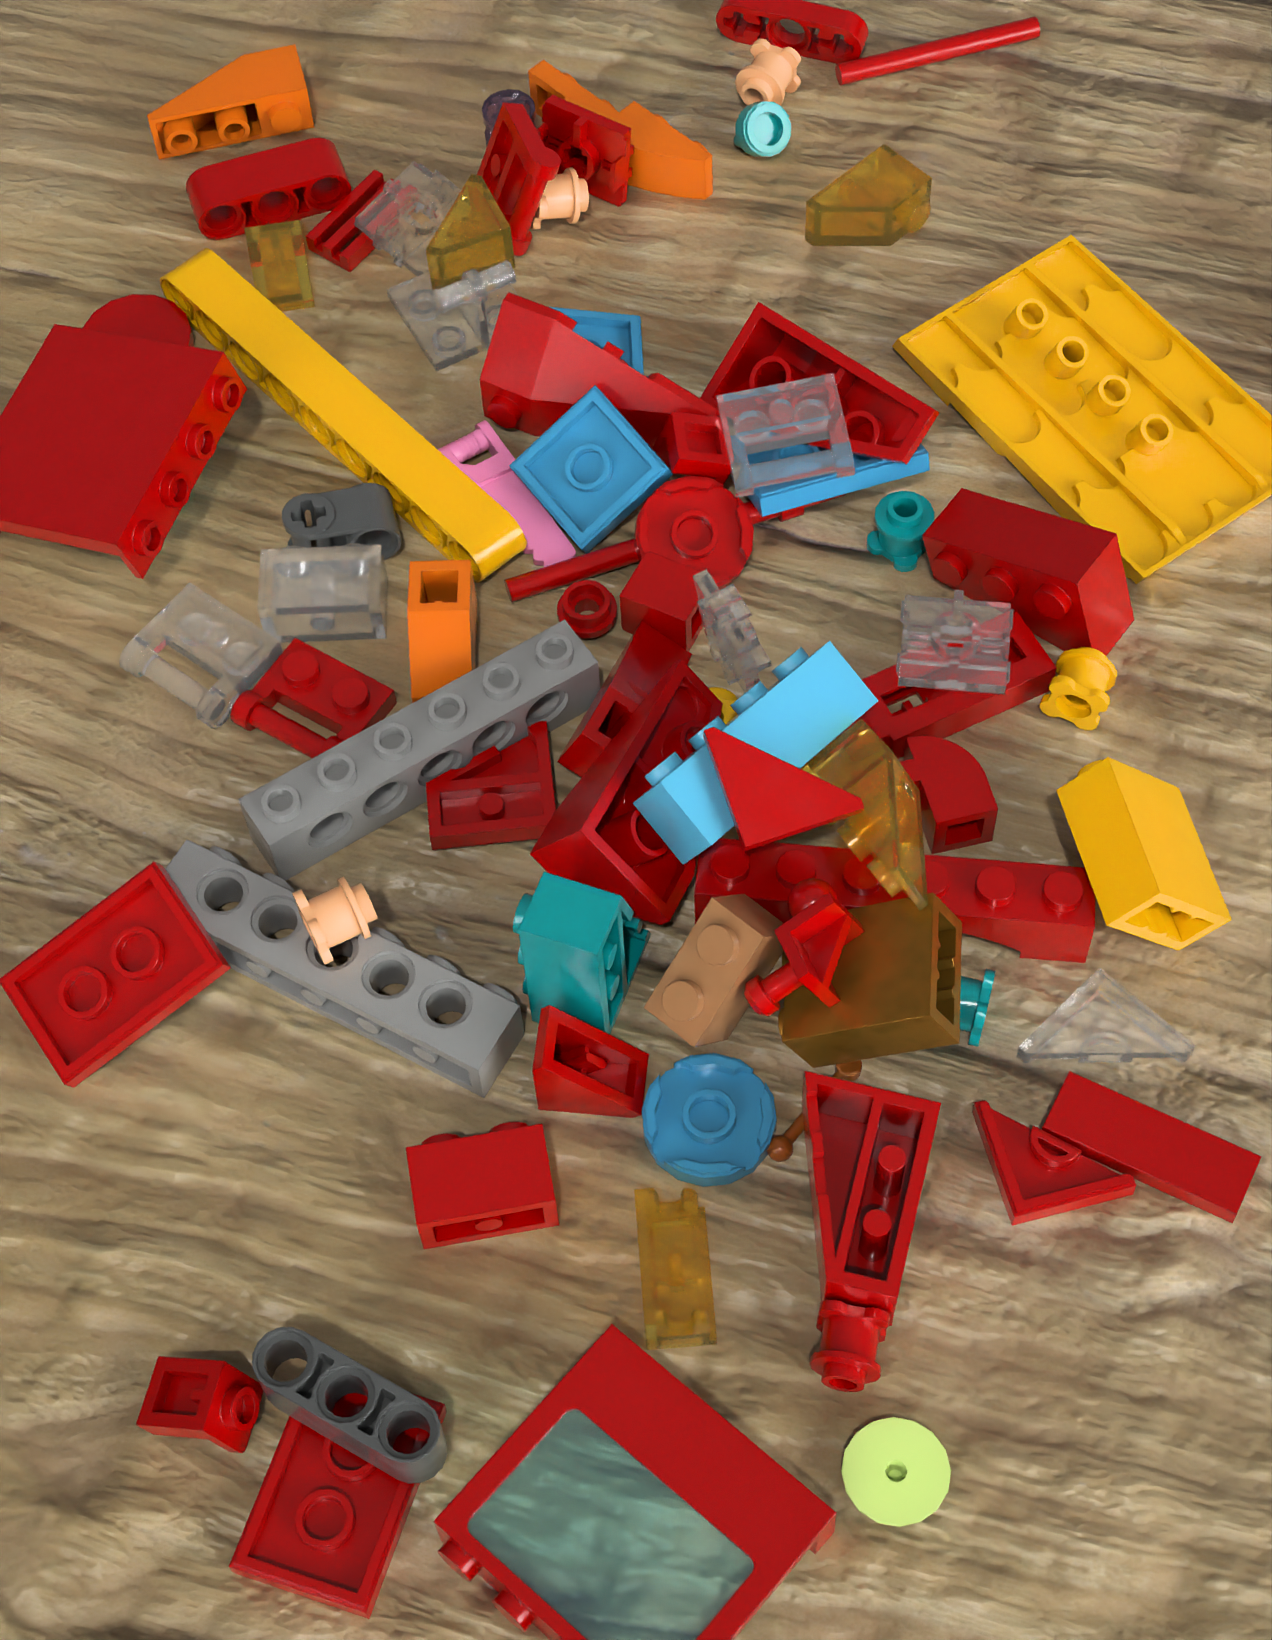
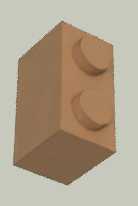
[643,894,784,1048]

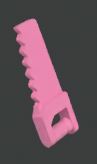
[438,420,576,567]

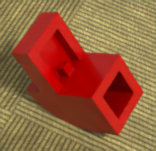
[850,736,998,855]

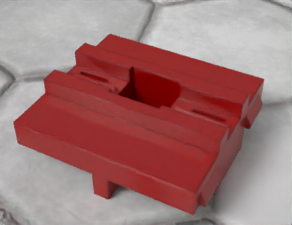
[537,95,634,207]

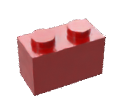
[406,1122,559,1250]

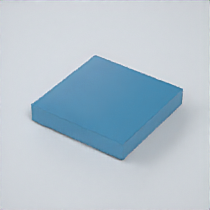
[509,385,673,553]

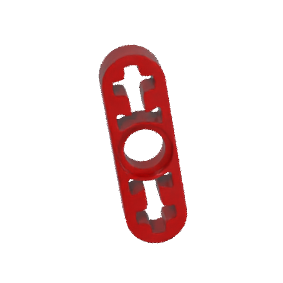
[716,0,869,64]

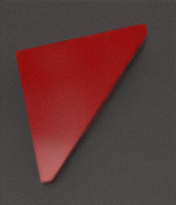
[703,727,864,851]
[972,1100,1136,1226]

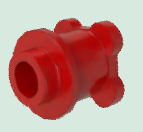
[809,1300,890,1392]

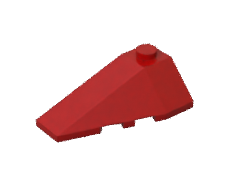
[479,292,718,449]
[700,302,939,465]
[530,659,723,925]

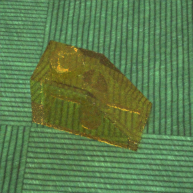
[805,144,932,246]

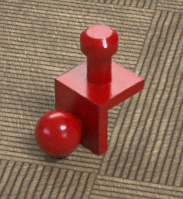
[744,878,865,1016]

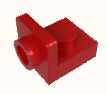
[136,1356,264,1453]

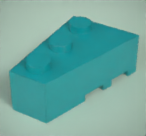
[513,872,651,1034]

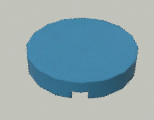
[642,1053,777,1187]

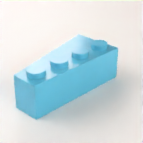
[633,641,878,865]

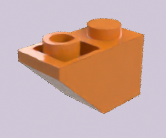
[407,560,477,703]

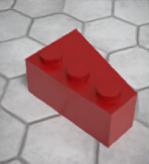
[922,488,1134,656]
[802,1071,941,1326]

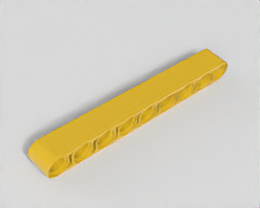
[159,248,527,583]

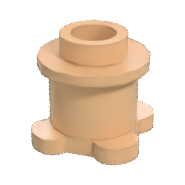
[735,39,801,106]
[530,167,589,230]
[292,877,378,965]

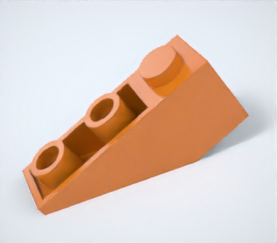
[147,44,315,160]

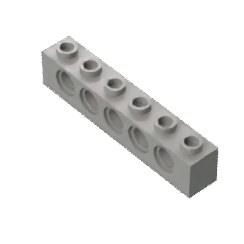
[238,619,600,881]
[165,840,525,1098]

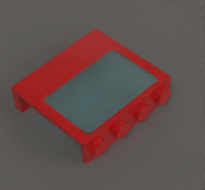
[433,1324,837,1640]

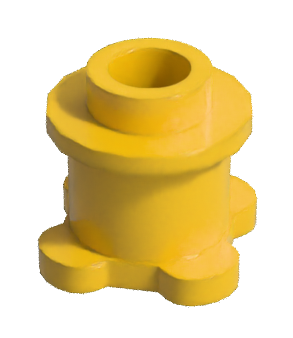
[1040,647,1117,730]

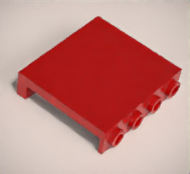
[0,324,247,579]

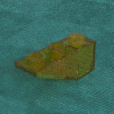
[801,719,928,911]

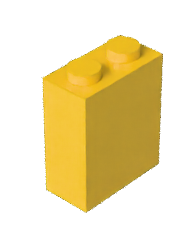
[1056,757,1232,951]

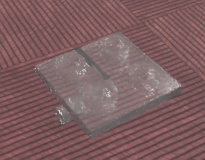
[386,248,519,371]

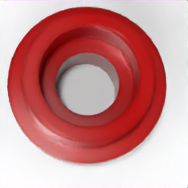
[557,580,617,639]

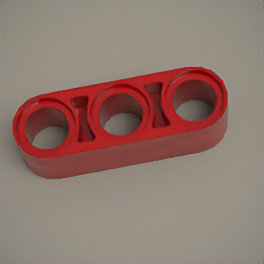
[186,137,351,240]

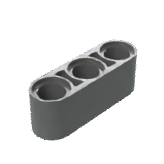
[252,1327,447,1484]

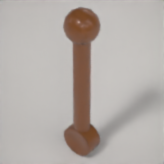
[767,1060,862,1162]

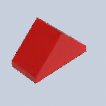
[532,1005,649,1118]

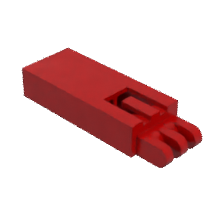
[836,611,1057,762]

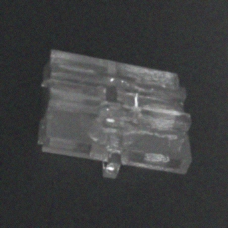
[354,161,481,280]
[693,569,772,693]
[896,590,1014,695]

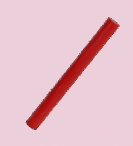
[835,16,1040,85]

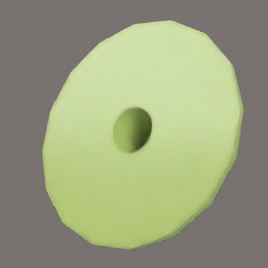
[841,1417,951,1527]

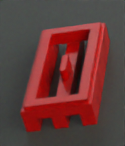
[306,169,418,272]

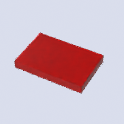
[0,861,231,1088]
[229,1393,447,1619]

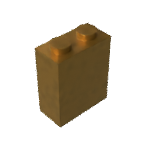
[778,893,962,1068]

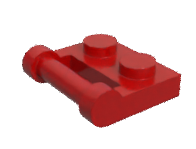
[471,102,562,256]
[230,638,397,758]

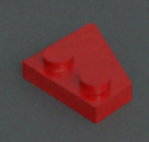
[426,721,556,850]

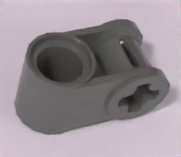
[282,483,401,572]

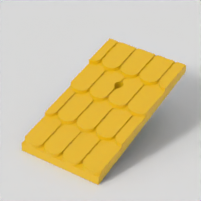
[892,235,1272,584]

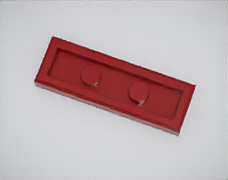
[1042,1071,1262,1223]

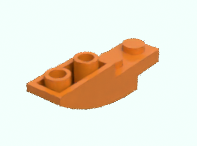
[528,60,713,200]

